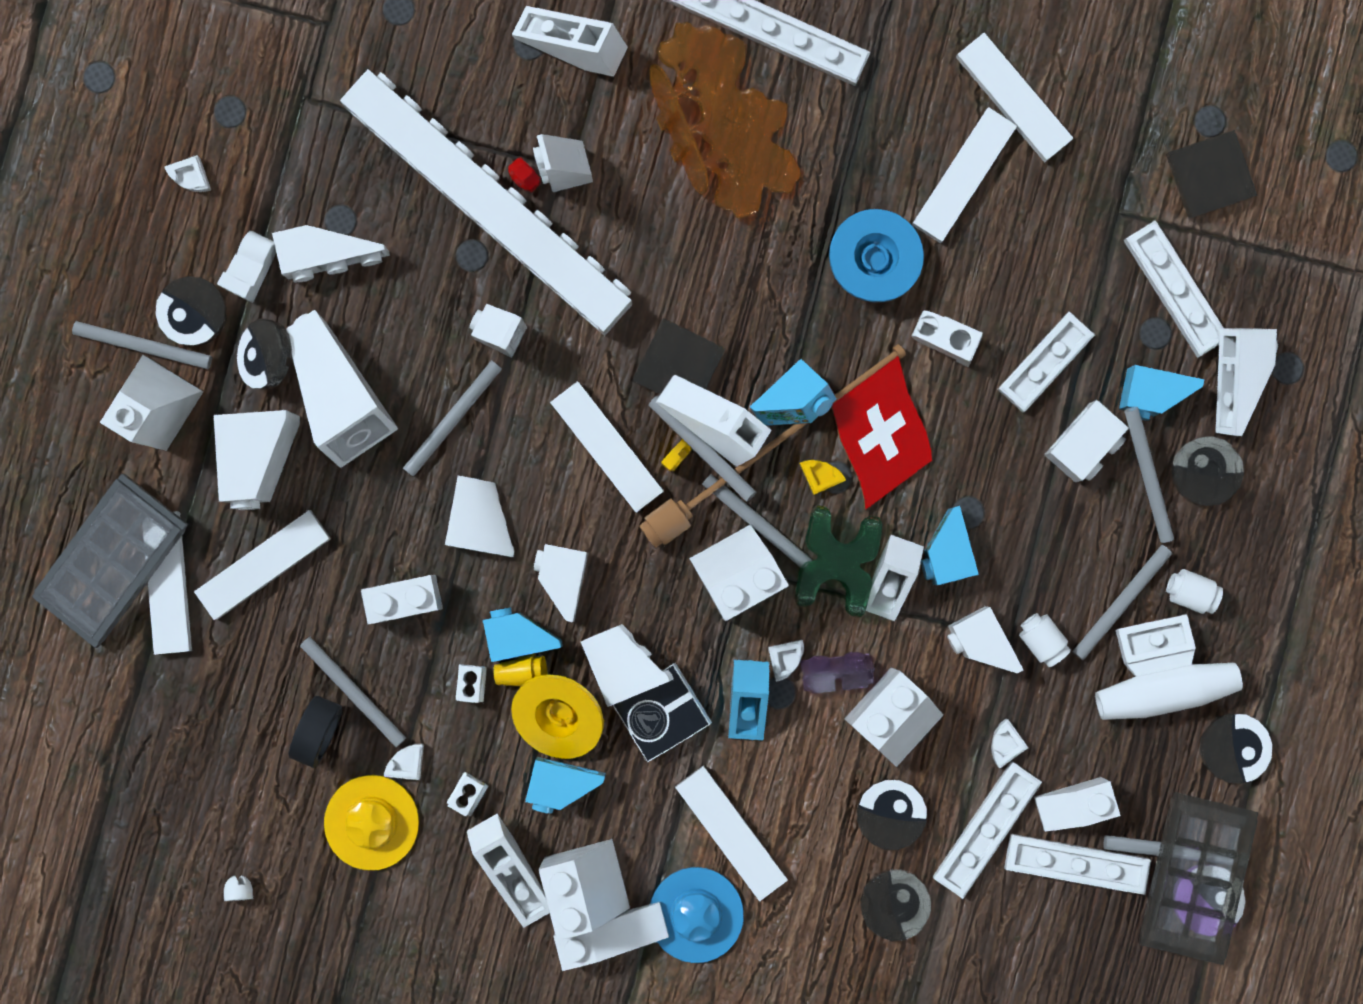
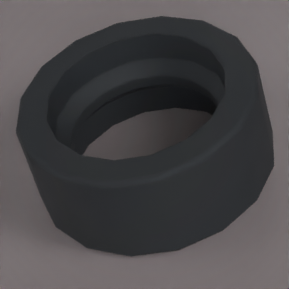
[288,696,342,768]

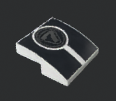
[613,662,712,762]

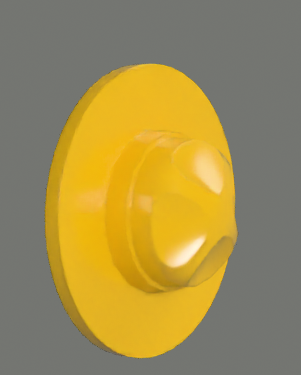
[511,675,604,759]
[324,775,419,870]

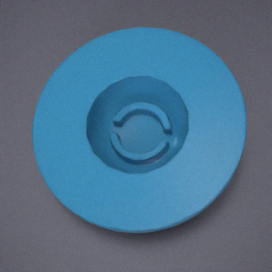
[829,209,924,302]
[650,867,743,963]

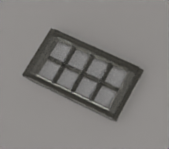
[1139,791,1258,965]

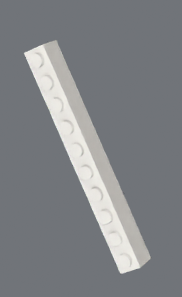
[340,69,632,336]

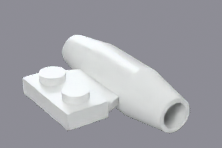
[1095,614,1243,720]

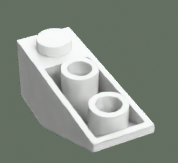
[533,134,593,192]
[272,225,390,283]
[655,375,772,467]

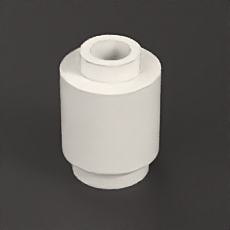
[1166,569,1223,614]
[1019,613,1071,667]

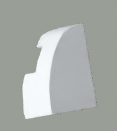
[165,155,211,192]
[768,640,804,682]
[991,719,1028,768]
[384,744,424,780]

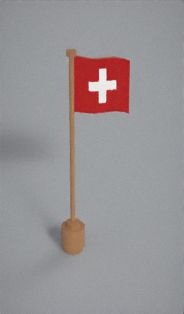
[639,344,932,548]

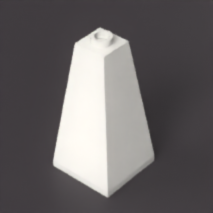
[285,310,398,468]
[100,355,203,451]

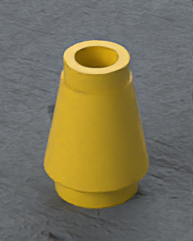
[494,653,548,687]

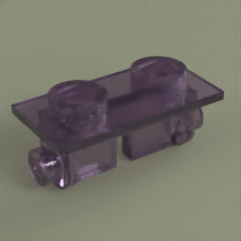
[800,652,875,694]

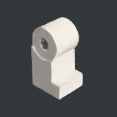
[217,231,276,303]
[911,310,983,367]

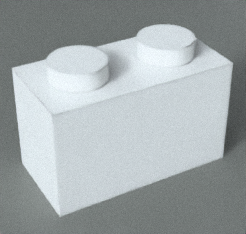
[1044,400,1129,482]
[361,575,443,624]

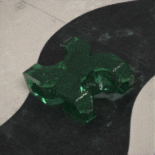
[795,505,882,618]

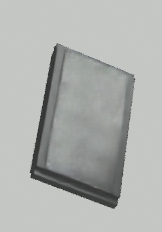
[32,473,189,648]

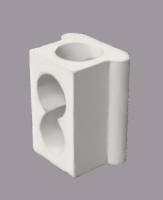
[456,664,487,703]
[447,772,488,817]

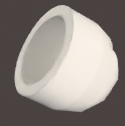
[224,875,253,901]

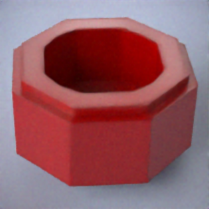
[508,158,541,193]

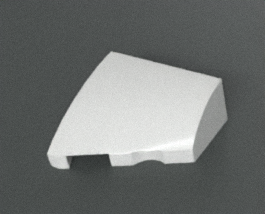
[445,476,515,557]
[581,624,674,707]

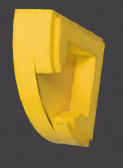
[661,439,692,472]
[799,460,846,495]

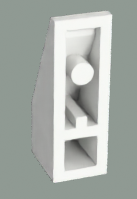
[512,6,628,77]
[1216,328,1278,436]
[467,814,550,928]
[553,902,669,971]

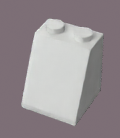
[214,410,300,510]
[689,525,789,621]
[844,668,943,767]
[539,839,630,941]

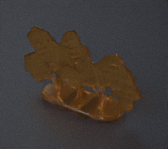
[649,22,801,219]

